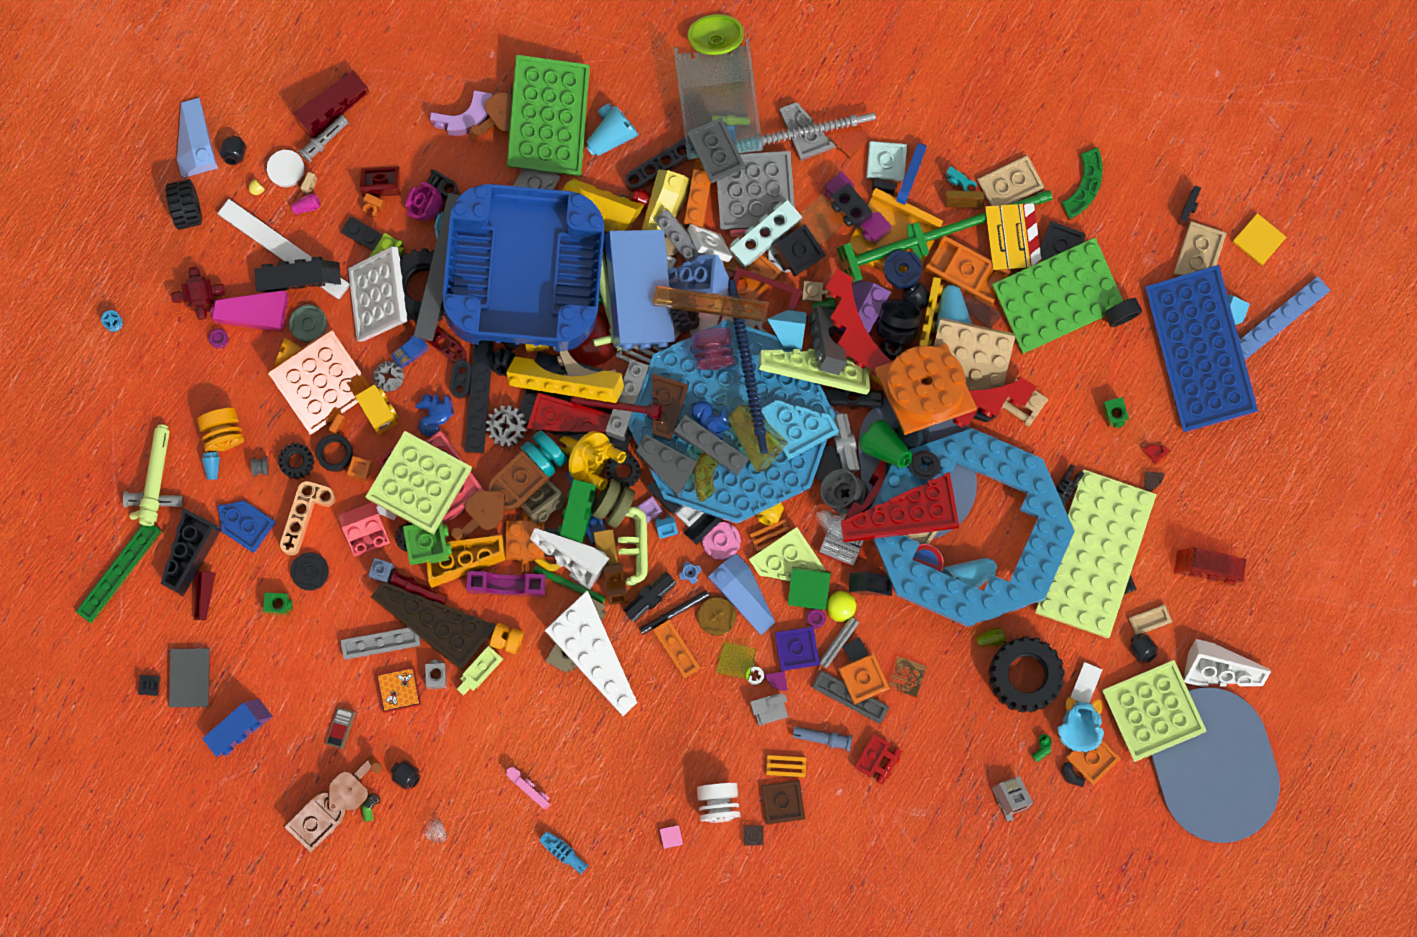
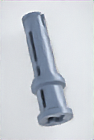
[793,726,853,752]

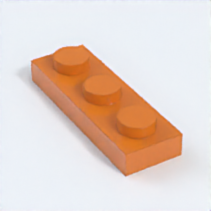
[653,620,701,679]

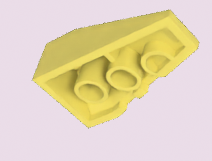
[642,170,692,235]

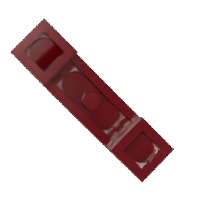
[844,460,885,520]

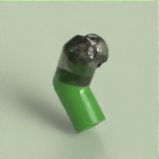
[362,793,380,822]

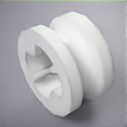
[746,667,764,685]

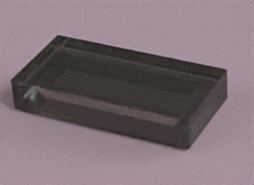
[964,294,1002,328]

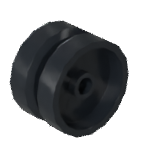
[876,299,922,343]

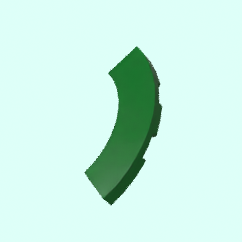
[1061,147,1103,220]

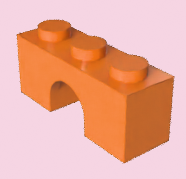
[684,169,712,230]

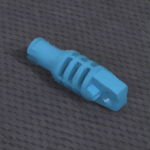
[539,831,588,875]

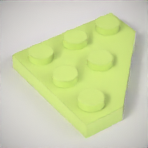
[749,527,826,581]

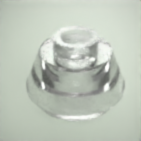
[424,817,448,843]

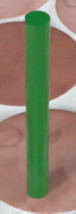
[533,565,606,604]

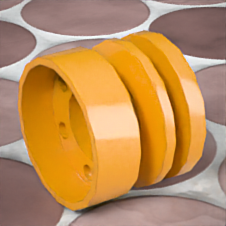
[197,408,244,452]

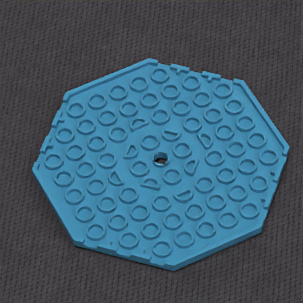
[628,319,835,524]

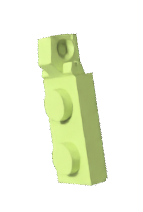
[457,646,503,696]

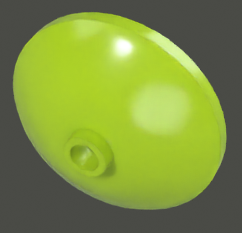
[688,14,744,55]

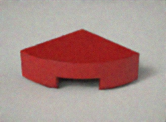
[1143,445,1170,464]

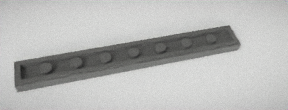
[414,193,461,341]

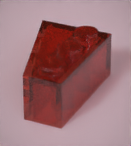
[1174,547,1246,586]

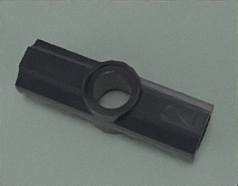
[824,388,883,409]
[623,571,677,623]

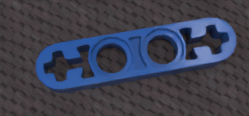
[896,142,927,205]

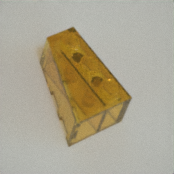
[728,404,788,472]

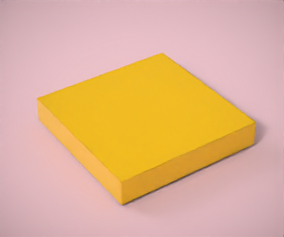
[1232,213,1287,267]

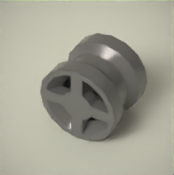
[251,456,269,476]

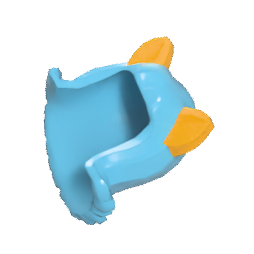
[1057,697,1104,752]

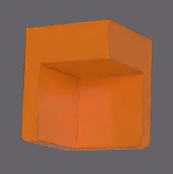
[347,456,372,483]

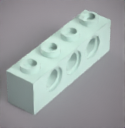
[730,200,802,269]

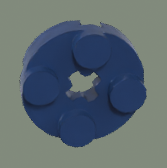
[884,250,922,289]

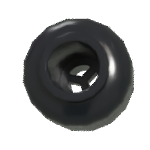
[220,136,247,165]
[902,281,930,309]
[1129,634,1158,663]
[391,760,421,790]

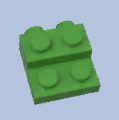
[403,521,452,565]

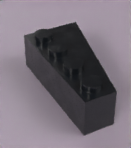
[160,508,221,596]

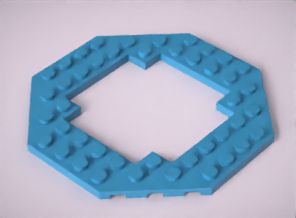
[871,428,1075,627]

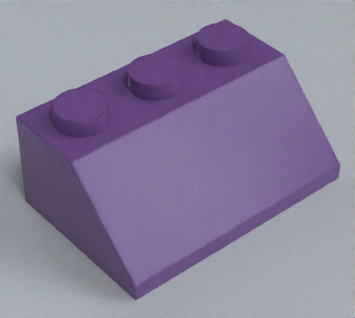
[835,280,891,335]

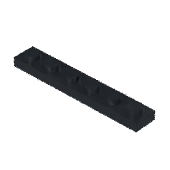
[465,340,494,454]

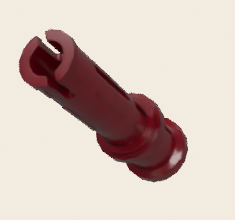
[389,570,448,605]

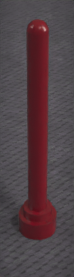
[571,396,662,419]

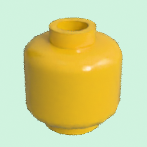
[756,503,784,526]

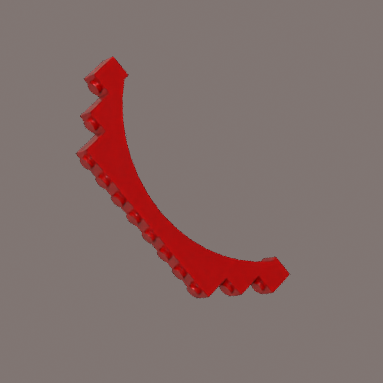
[825,269,1037,427]

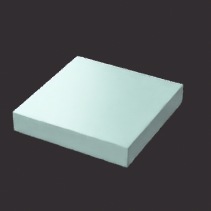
[866,141,907,182]

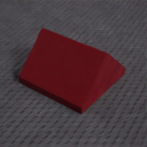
[360,166,401,198]

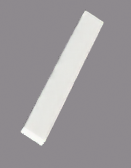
[218,199,350,300]

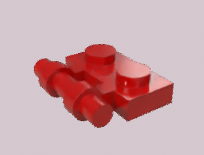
[854,734,902,785]

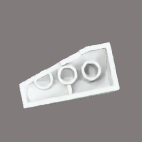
[1183,639,1271,687]

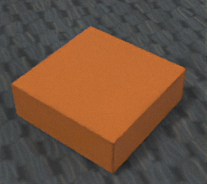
[329,413,346,434]

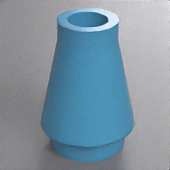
[201,452,220,480]

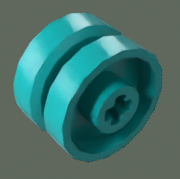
[520,430,568,478]

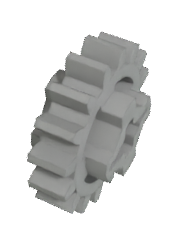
[486,405,528,447]

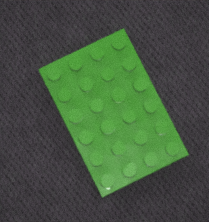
[506,55,590,177]
[991,237,1123,354]

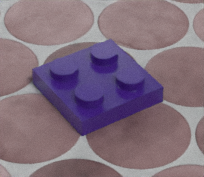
[775,627,820,672]

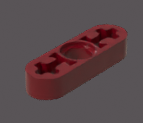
[423,327,467,363]

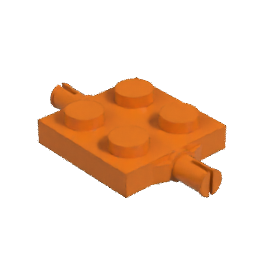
[506,509,546,573]

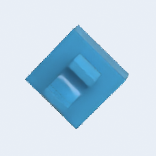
[655,514,678,539]

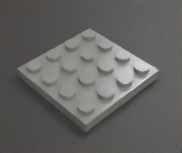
[717,151,795,231]

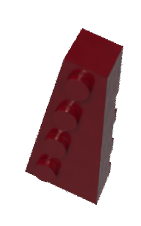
[293,71,369,138]

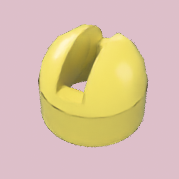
[249,179,265,195]

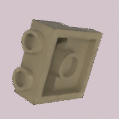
[520,480,566,524]

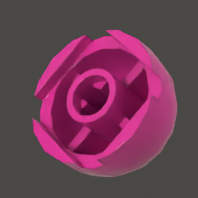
[405,182,443,221]

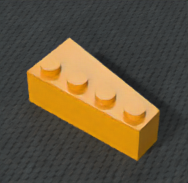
[427,535,506,588]

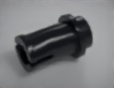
[872,178,896,195]

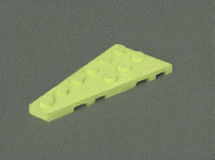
[758,349,870,395]

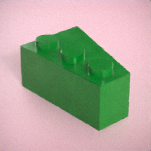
[557,479,597,544]

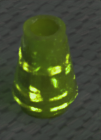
[977,627,1006,647]

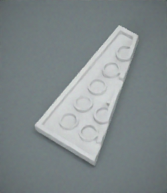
[544,591,637,716]

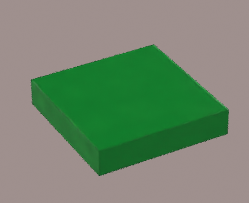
[788,566,831,610]

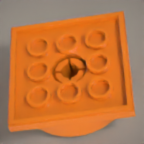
[875,343,977,435]

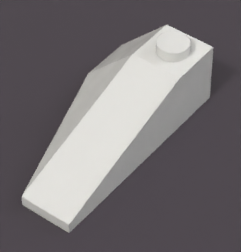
[530,528,609,590]

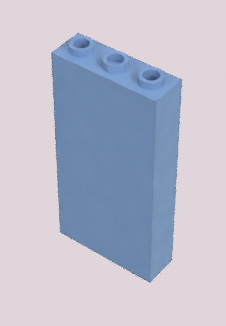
[604,230,675,350]

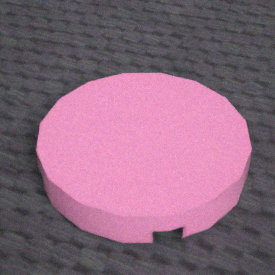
[702,522,741,561]

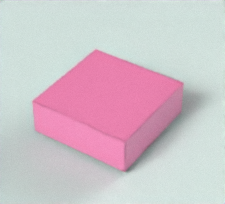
[660,825,683,849]

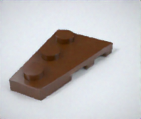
[652,374,689,441]

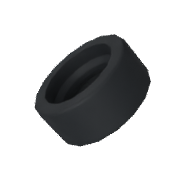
[1104,298,1143,327]
[316,434,353,472]

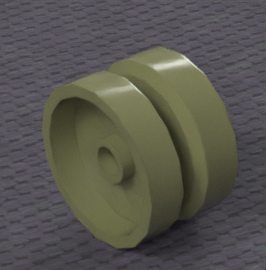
[591,479,635,528]

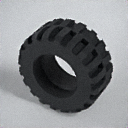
[400,248,444,323]
[988,636,1065,713]

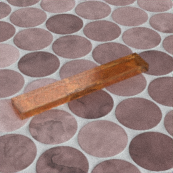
[652,286,769,322]

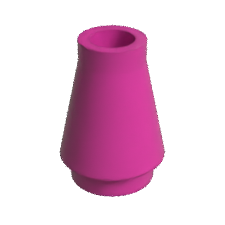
[291,193,321,215]

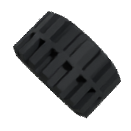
[166,179,202,230]

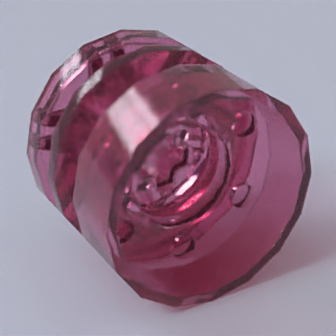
[691,328,735,370]

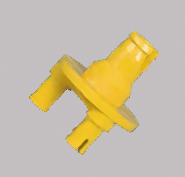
[559,431,626,490]

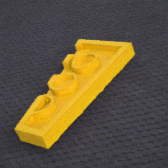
[919,277,944,346]

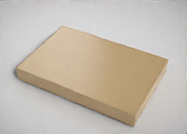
[977,155,1045,206]
[1173,221,1227,277]

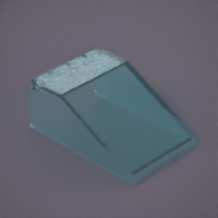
[674,38,763,160]

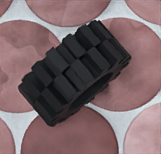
[670,296,700,333]
[278,443,314,479]
[606,453,641,489]

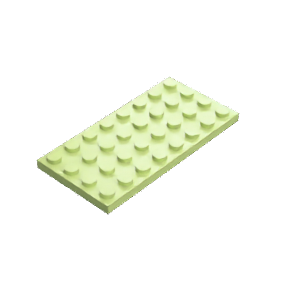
[1035,469,1157,639]

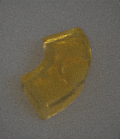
[694,452,718,502]

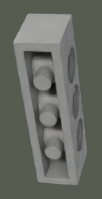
[606,360,649,441]

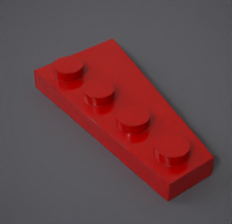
[527,393,611,434]

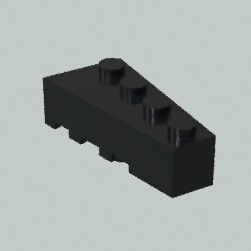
[254,257,341,292]

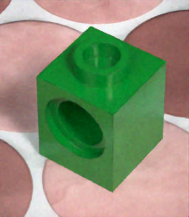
[1102,397,1129,428]
[263,592,293,615]

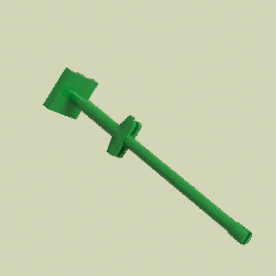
[836,190,1053,283]

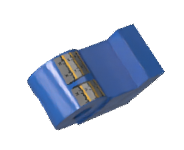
[391,335,429,369]

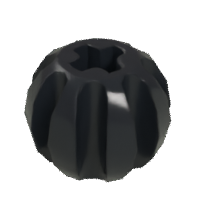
[879,340,907,361]
[490,348,517,376]

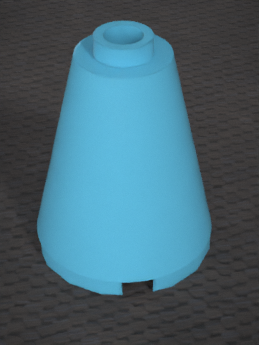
[586,106,639,156]
[935,285,972,333]
[942,557,997,589]

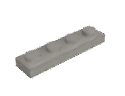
[341,628,421,660]

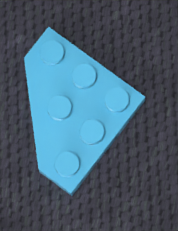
[761,400,839,460]

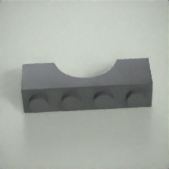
[808,305,847,376]
[672,415,749,477]

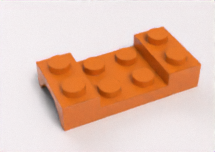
[925,235,1011,307]

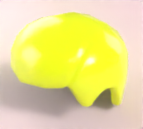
[826,591,857,622]

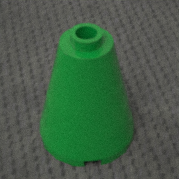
[860,420,912,468]

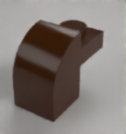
[603,564,628,605]

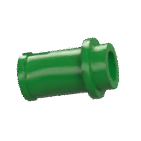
[811,298,836,311]

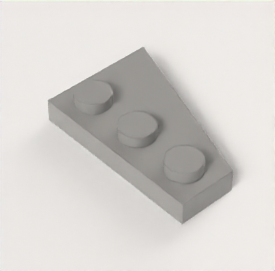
[779,102,836,161]

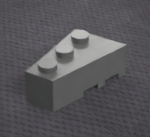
[636,434,697,499]

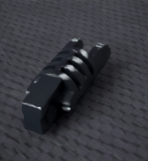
[1056,464,1084,506]

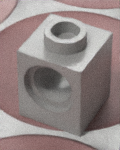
[425,660,447,689]

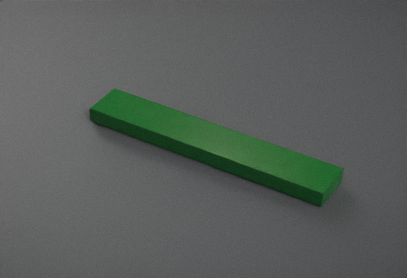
[75,525,163,624]

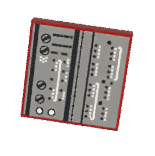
[818,517,865,568]

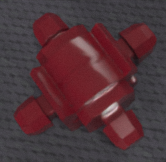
[171,267,225,320]

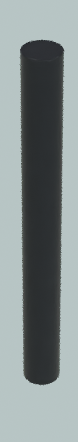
[639,590,710,635]

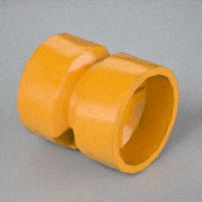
[490,623,524,655]

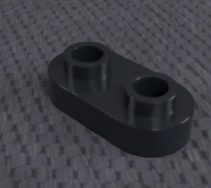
[450,360,472,399]

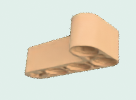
[280,481,336,556]

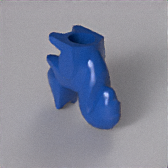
[415,394,454,437]
[692,401,734,440]

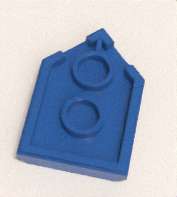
[217,500,276,553]

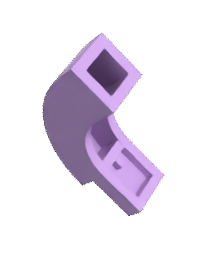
[430,91,493,136]

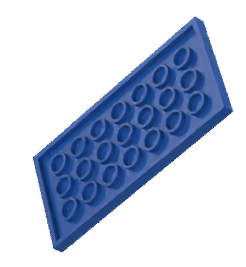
[1145,265,1259,433]

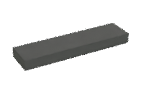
[812,671,889,724]

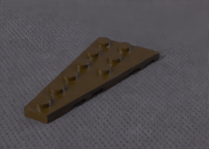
[371,582,496,670]

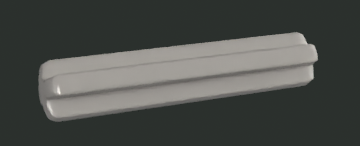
[819,617,859,668]

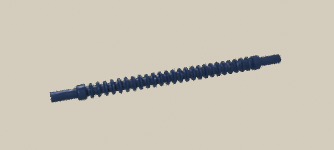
[728,280,768,454]

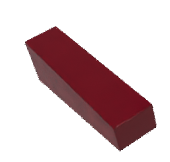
[193,572,216,620]

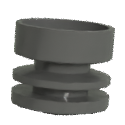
[820,469,869,516]

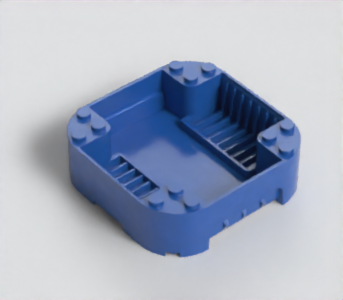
[443,184,604,352]

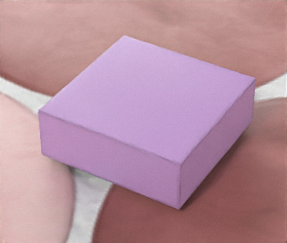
[637,496,663,523]

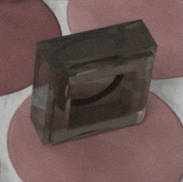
[744,826,763,846]

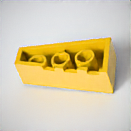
[562,179,644,233]

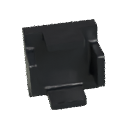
[774,224,826,277]

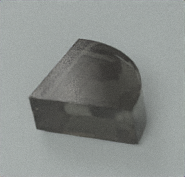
[1144,472,1165,491]

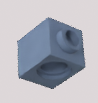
[368,558,395,584]

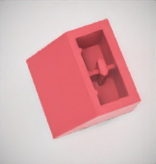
[338,502,390,557]

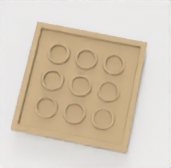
[934,317,1016,391]

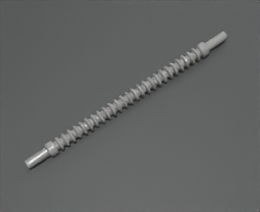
[691,112,876,159]

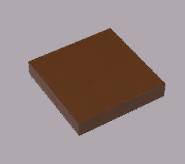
[761,780,805,825]

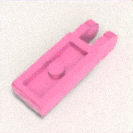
[506,767,550,810]

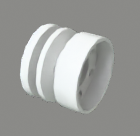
[697,783,740,823]

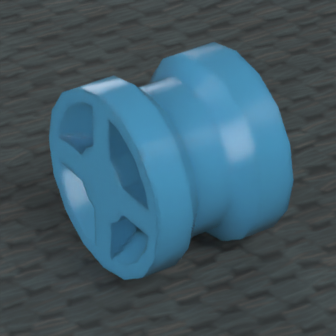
[101,310,123,332]

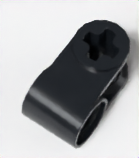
[426,169,460,200]

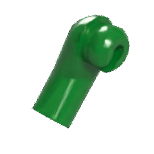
[1031,734,1052,763]

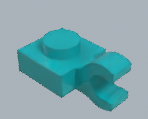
[945,166,977,191]

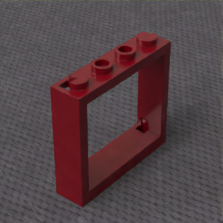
[717,267,802,324]

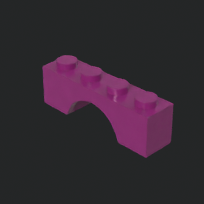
[824,171,891,245]
[467,571,546,597]

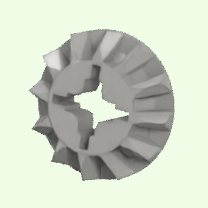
[373,361,404,392]

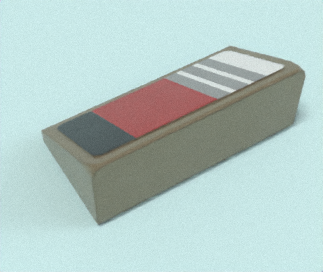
[325,707,356,750]

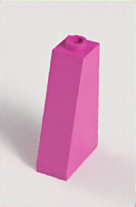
[211,291,289,332]

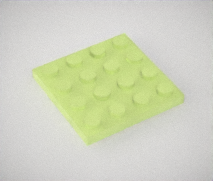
[366,431,472,535]
[1102,660,1206,762]

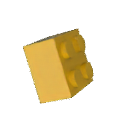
[355,385,398,436]

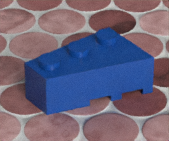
[202,699,273,757]

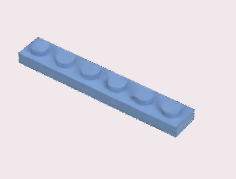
[1240,276,1331,360]

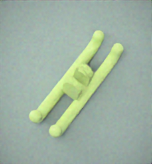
[618,507,648,585]

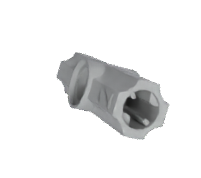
[834,414,860,473]

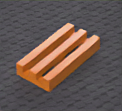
[749,519,790,553]

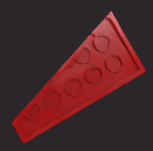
[840,472,959,542]

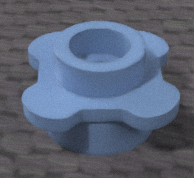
[679,562,701,584]

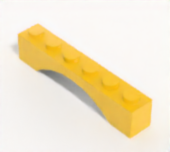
[507,357,624,403]

